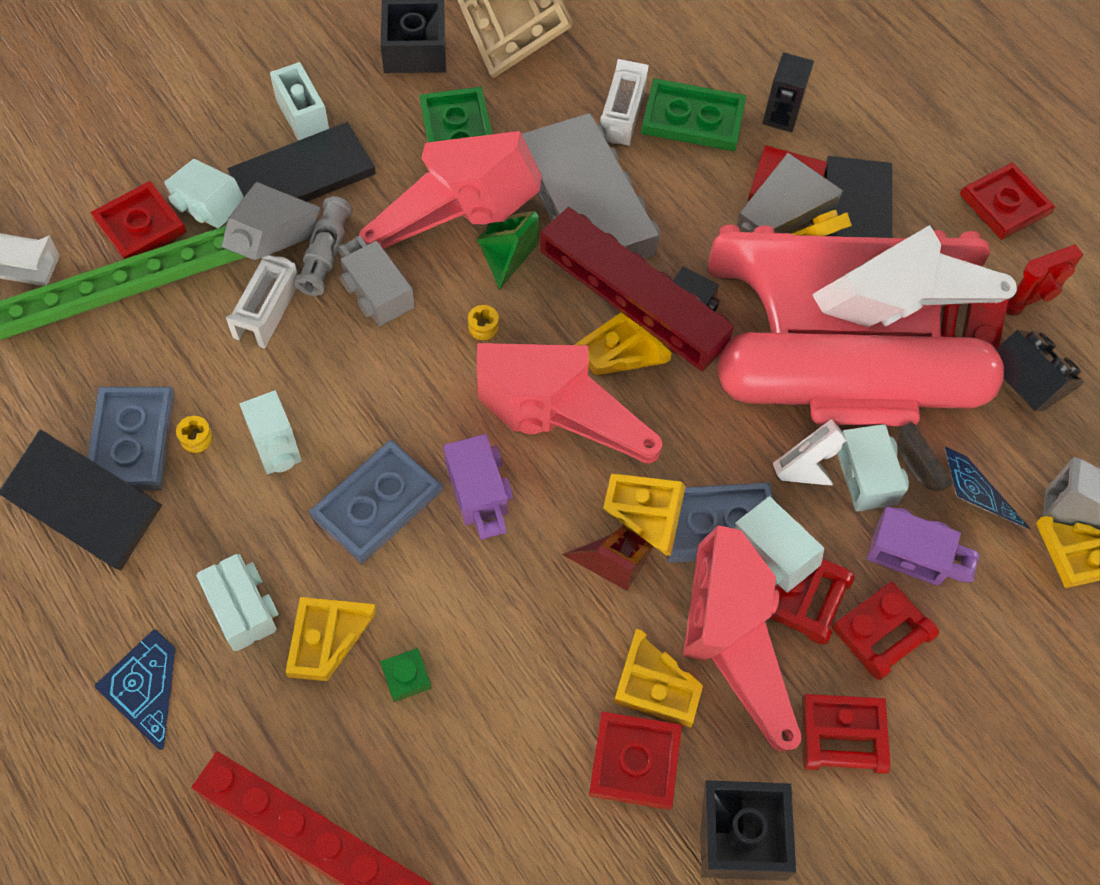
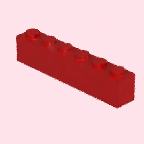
[191,751,433,885]

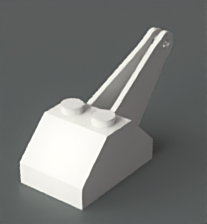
[812,225,1017,327]

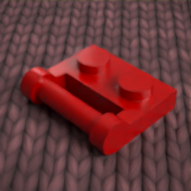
[1006,244,1083,316]
[941,299,1008,349]
[770,558,855,645]
[832,581,940,680]
[802,694,890,774]

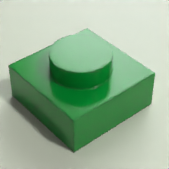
[380,648,432,702]

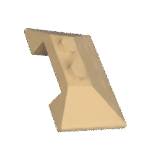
[458,0,574,79]

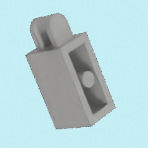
[338,236,415,327]

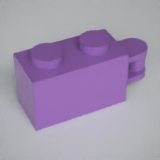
[443,434,513,540]
[866,506,980,586]

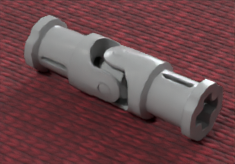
[294,196,353,296]

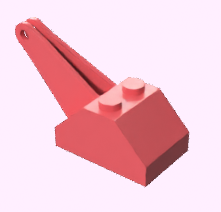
[359,131,542,249]
[477,343,662,463]
[683,525,802,752]

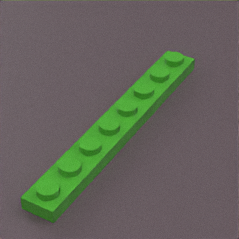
[0,225,245,340]

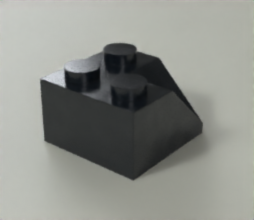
[381,0,446,73]
[700,780,796,881]

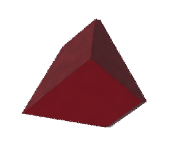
[561,525,654,591]

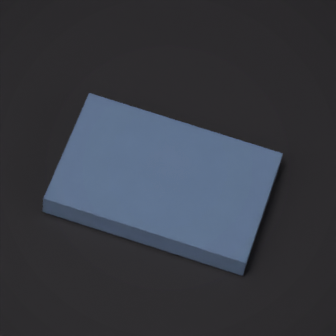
[87,387,175,490]
[308,439,443,565]
[667,482,773,563]

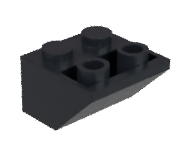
[996,329,1084,411]

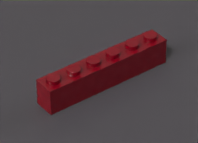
[540,206,734,372]

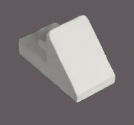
[773,419,847,485]

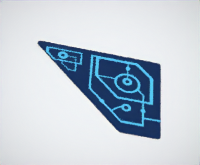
[945,447,1030,530]
[95,630,175,750]

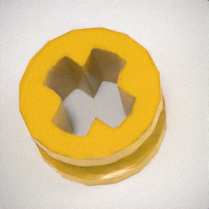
[468,305,499,340]
[176,415,213,453]

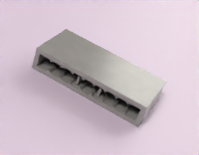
[522,113,660,259]

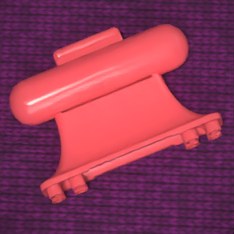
[708,225,1005,427]

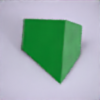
[476,211,539,290]

